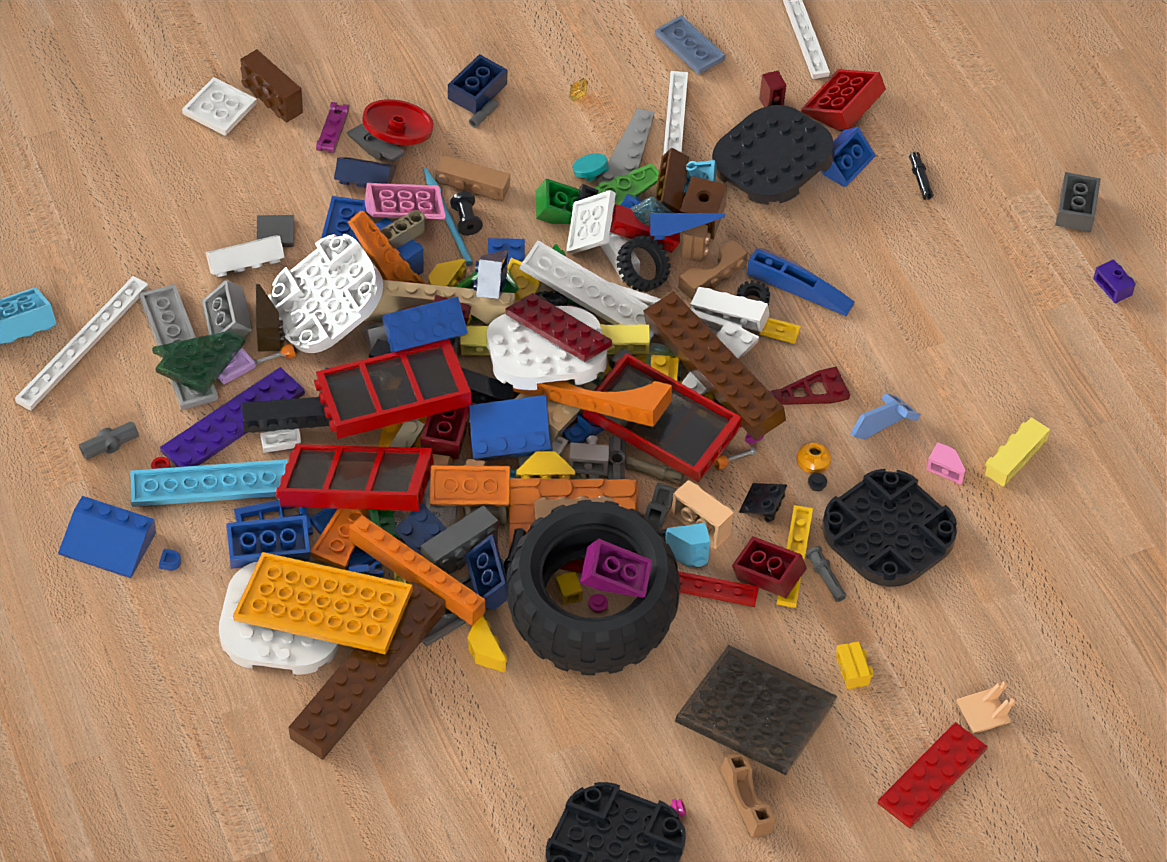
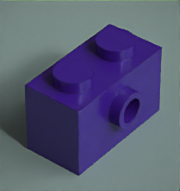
[1093,259,1136,303]

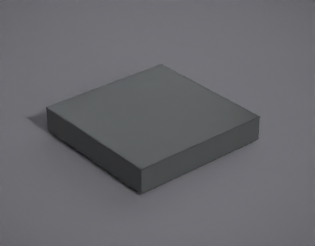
[257,215,294,247]

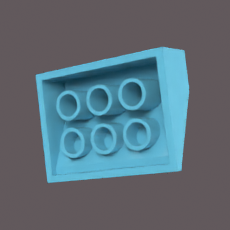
[0,287,57,344]

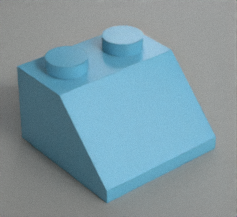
[666,523,711,567]

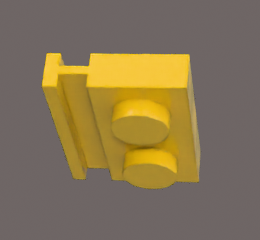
[649,355,679,384]

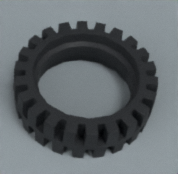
[617,235,671,292]

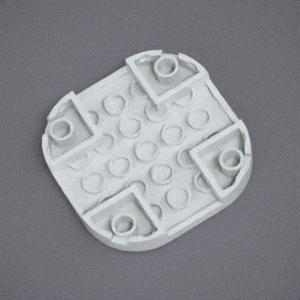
[268,234,383,353]
[487,306,607,390]
[219,562,340,675]

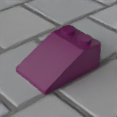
[580,539,652,598]

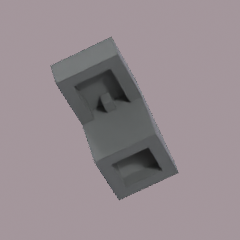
[644,482,677,527]

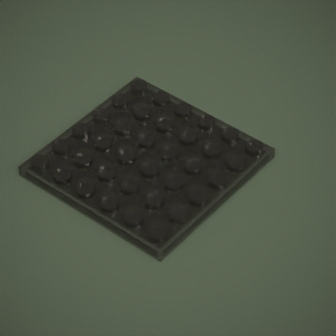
[675,645,837,775]

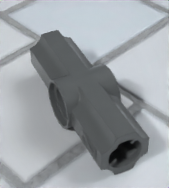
[79,422,139,460]
[608,435,626,480]

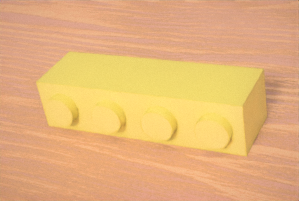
[985,417,1050,487]

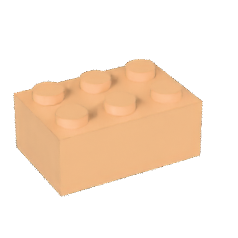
[671,480,734,549]

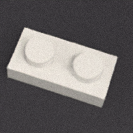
[260,429,302,453]

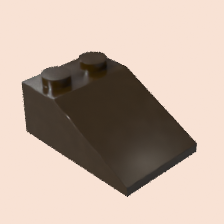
[256,284,284,351]

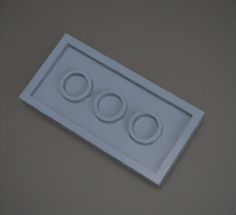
[655,15,726,75]

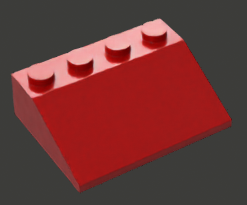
[801,69,886,130]

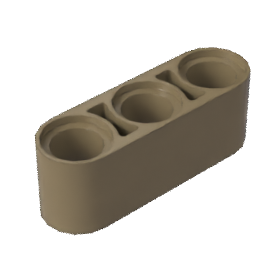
[380,210,425,249]

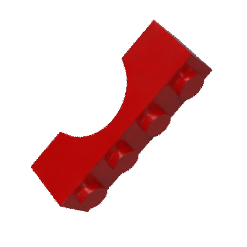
[610,204,680,253]

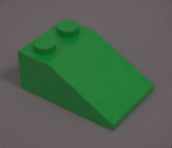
[535,178,579,224]

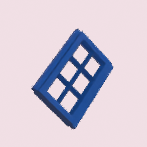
[234,500,313,535]

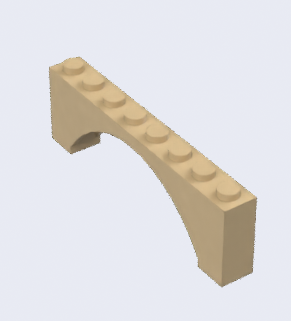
[364,280,515,325]

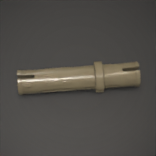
[625,456,684,484]

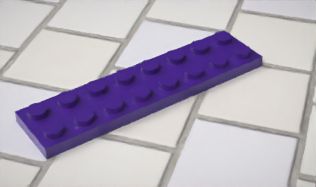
[160,367,305,467]

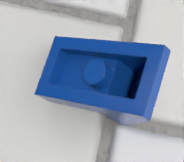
[562,414,604,444]

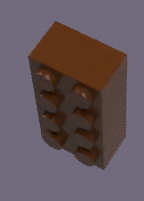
[240,49,303,123]

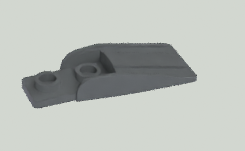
[347,123,405,162]

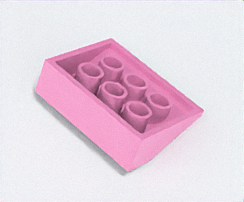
[365,183,446,219]

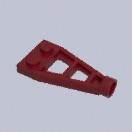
[771,366,850,405]

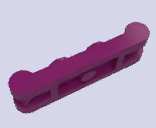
[316,102,349,153]

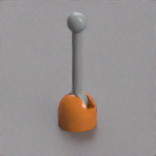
[253,343,296,366]
[713,448,757,470]

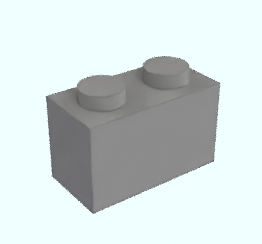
[569,443,609,475]

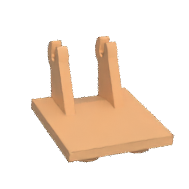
[956,681,1016,734]

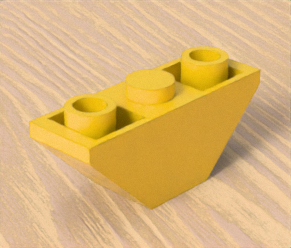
[428,259,467,287]
[516,451,575,479]
[467,616,508,672]

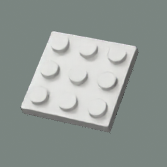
[182,77,257,136]
[566,190,616,255]

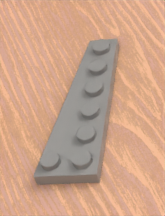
[598,109,655,186]

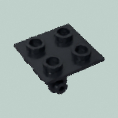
[739,483,787,522]

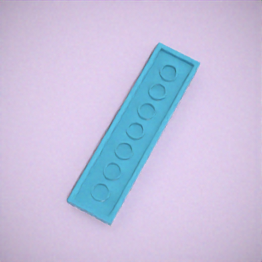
[130,459,287,507]

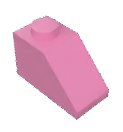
[926,442,966,485]

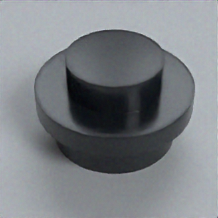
[808,473,827,492]

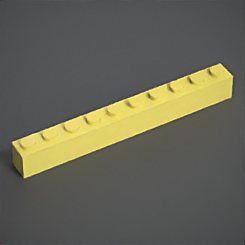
[461,324,650,356]

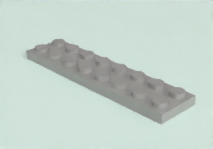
[139,284,218,410]

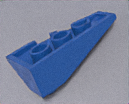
[649,213,725,239]

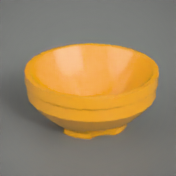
[796,442,831,474]

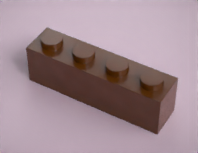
[653,147,689,213]

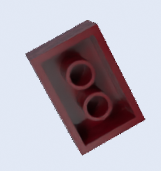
[421,393,470,460]
[732,536,807,598]

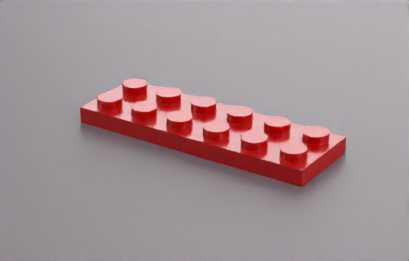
[877,722,988,829]

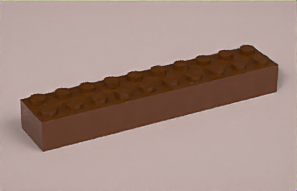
[643,291,786,441]
[288,581,446,760]

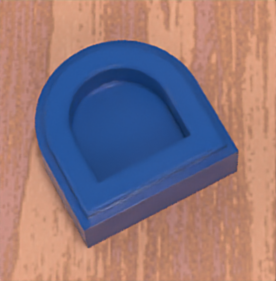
[159,549,181,570]

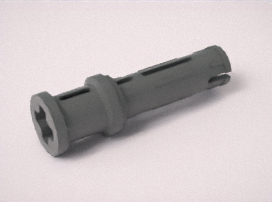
[806,546,847,602]

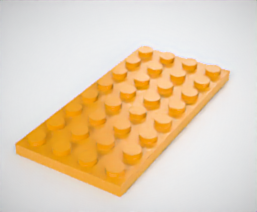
[233,552,413,654]

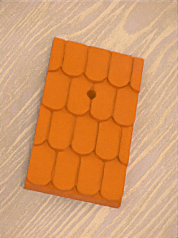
[509,478,638,549]

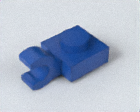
[349,561,384,578]

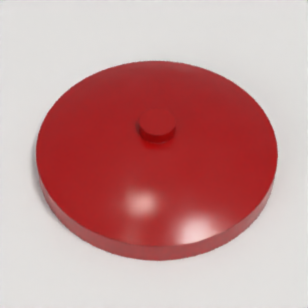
[362,99,434,145]

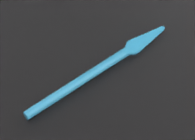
[424,168,473,266]

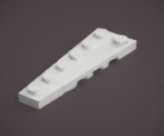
[671,321,759,410]

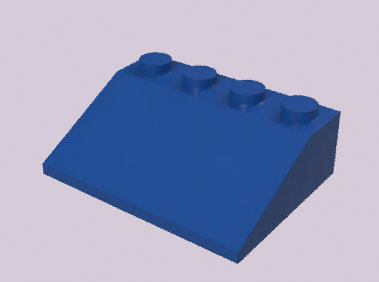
[469,395,553,461]
[58,496,156,578]

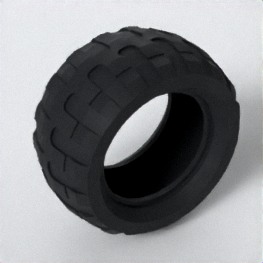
[506,500,680,676]

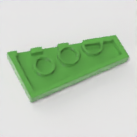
[594,163,659,205]

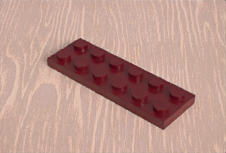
[505,293,612,362]

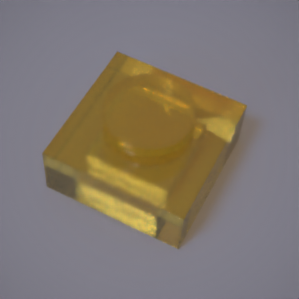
[569,78,588,102]

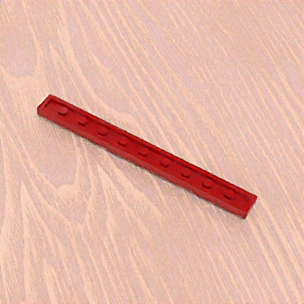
[560,558,759,607]

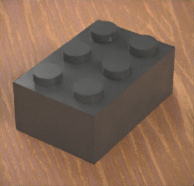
[1055,172,1101,232]

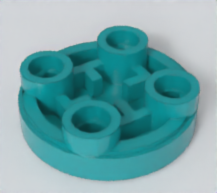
[572,153,609,181]

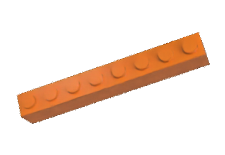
[349,515,485,626]

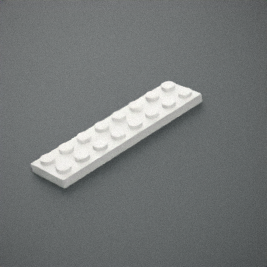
[519,240,655,340]

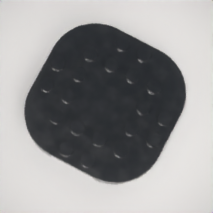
[712,105,835,205]
[822,469,957,587]
[545,782,686,862]

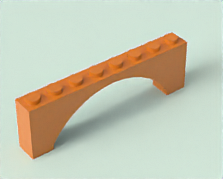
[513,380,672,427]

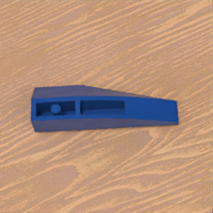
[747,248,855,316]

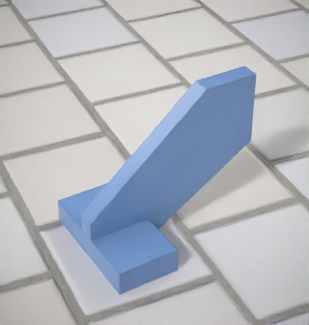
[851,393,921,440]

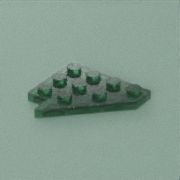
[152,331,245,395]

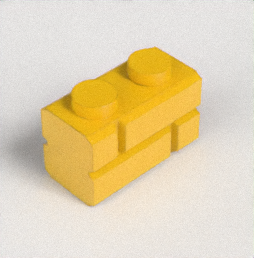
[835,641,874,689]

